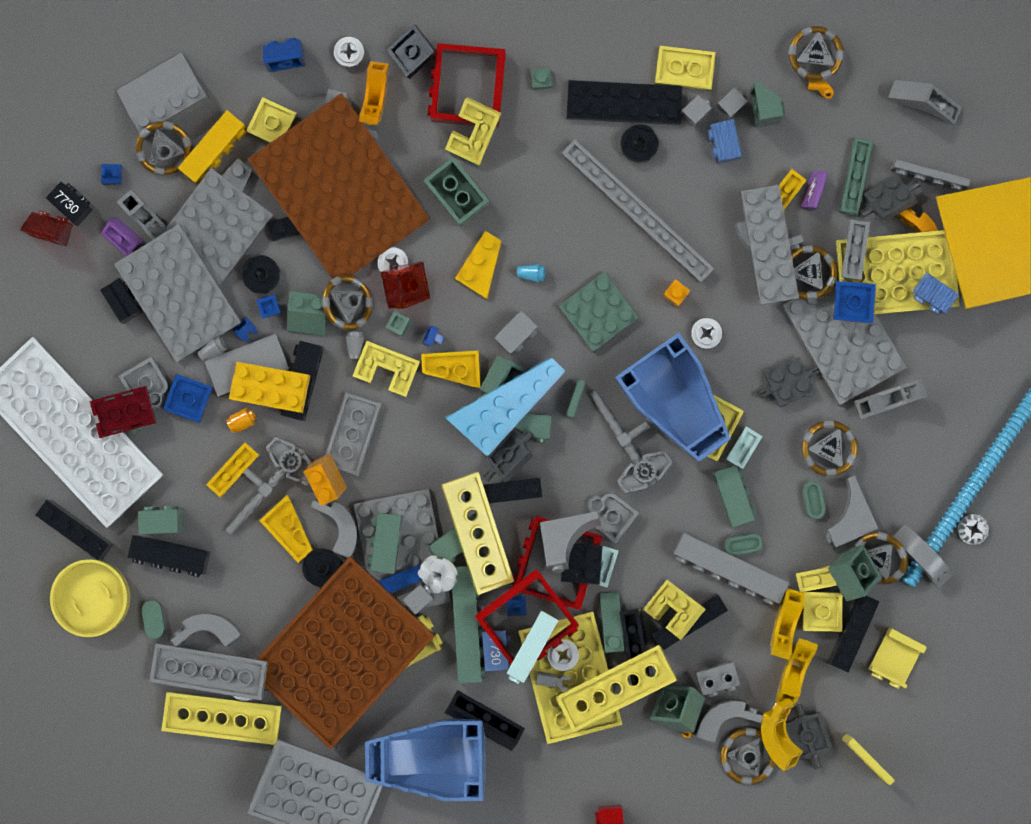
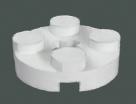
[418,556,458,593]

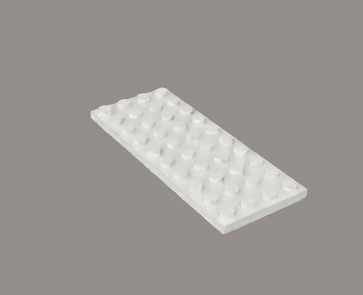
[0,337,164,528]

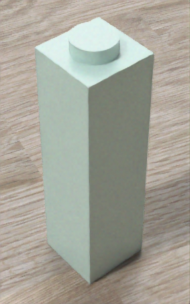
[507,611,559,684]

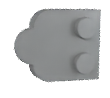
[118,356,168,409]
[588,494,639,544]

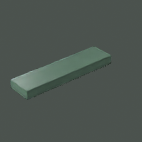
[839,137,873,216]

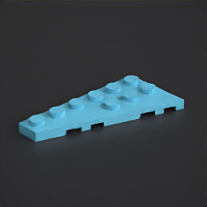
[445,357,565,457]

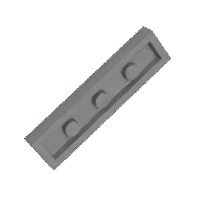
[891,159,970,191]

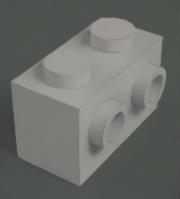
[494,311,538,355]
[695,661,740,697]

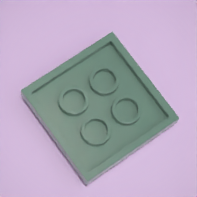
[559,272,639,352]

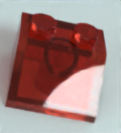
[20,210,73,247]
[381,261,430,309]

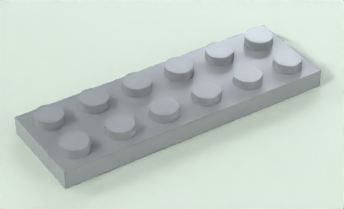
[740,185,799,305]
[149,643,269,700]

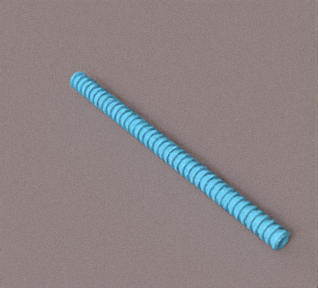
[901,388,1031,588]

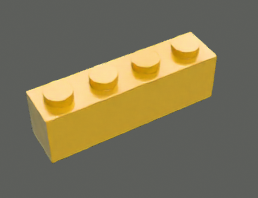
[178,110,247,185]

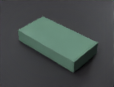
[566,379,586,419]

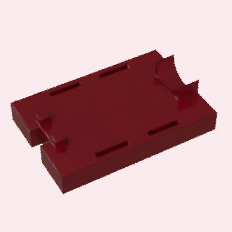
[89,386,157,438]

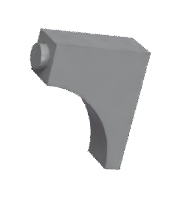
[888,80,961,125]
[824,475,878,547]
[540,511,601,573]

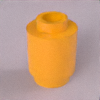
[226,408,256,433]

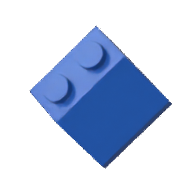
[263,38,306,72]

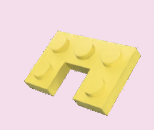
[445,97,502,165]
[353,341,420,397]
[643,580,706,640]

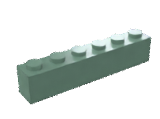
[452,566,485,684]

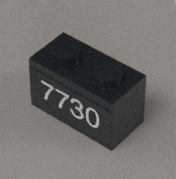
[46,182,93,226]

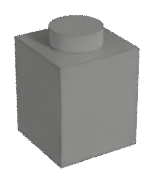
[716,88,748,120]
[681,95,711,128]
[403,584,434,614]

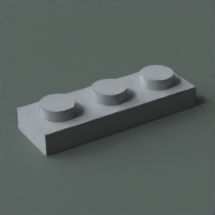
[841,219,870,280]

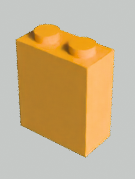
[303,453,347,506]

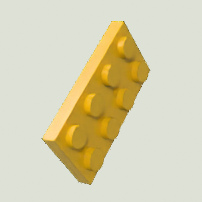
[229,362,310,413]

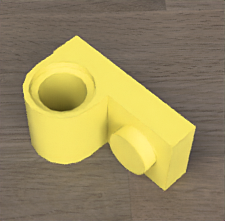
[796,566,837,592]

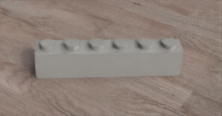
[673,533,789,605]

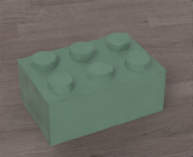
[423,157,490,228]

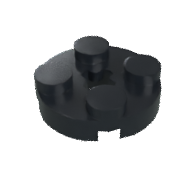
[620,124,659,163]
[242,255,280,294]
[302,548,341,587]

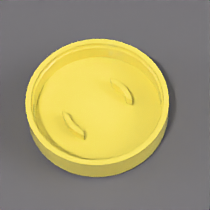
[50,559,130,637]

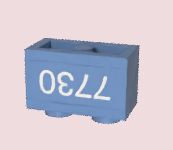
[482,629,511,671]

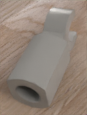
[536,671,570,691]

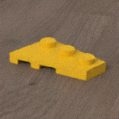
[455,231,502,299]
[421,351,481,389]
[259,495,313,563]

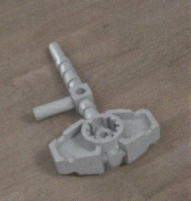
[590,390,673,494]
[226,437,312,535]

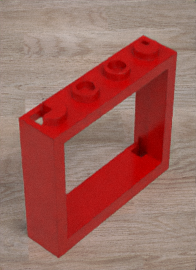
[427,43,506,128]
[511,516,603,610]
[475,568,579,665]

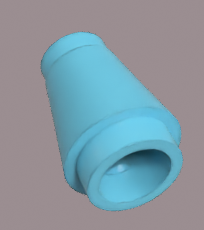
[517,264,546,283]

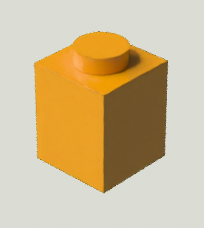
[662,279,690,308]

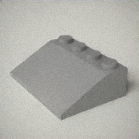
[116,52,210,139]

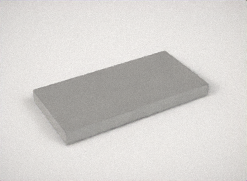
[205,334,289,397]
[325,392,382,476]

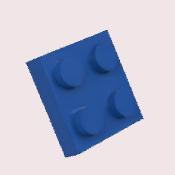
[833,281,876,323]
[163,374,213,423]

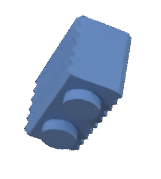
[708,119,742,164]
[911,273,959,315]

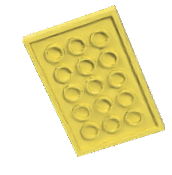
[836,230,960,315]
[519,611,623,744]

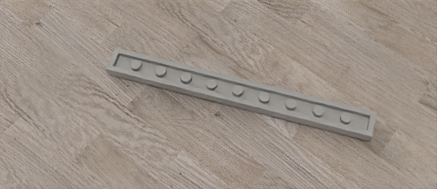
[562,139,714,283]

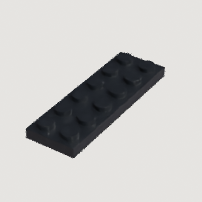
[566,80,682,125]

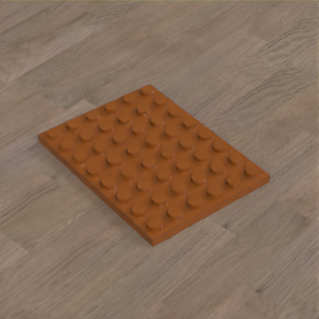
[247,93,431,285]
[257,556,436,750]

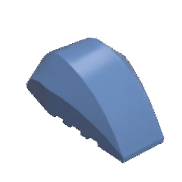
[615,332,731,462]
[365,719,486,801]

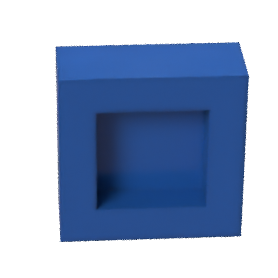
[101,164,122,185]
[256,294,281,319]
[232,316,258,342]
[422,326,445,346]
[507,596,527,616]

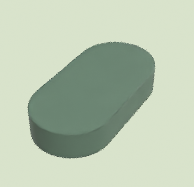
[802,481,826,519]
[724,533,763,556]
[142,600,165,639]

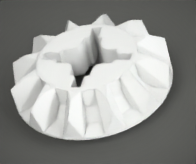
[334,37,364,68]
[378,247,408,278]
[691,318,722,349]
[958,514,989,545]
[548,639,579,671]

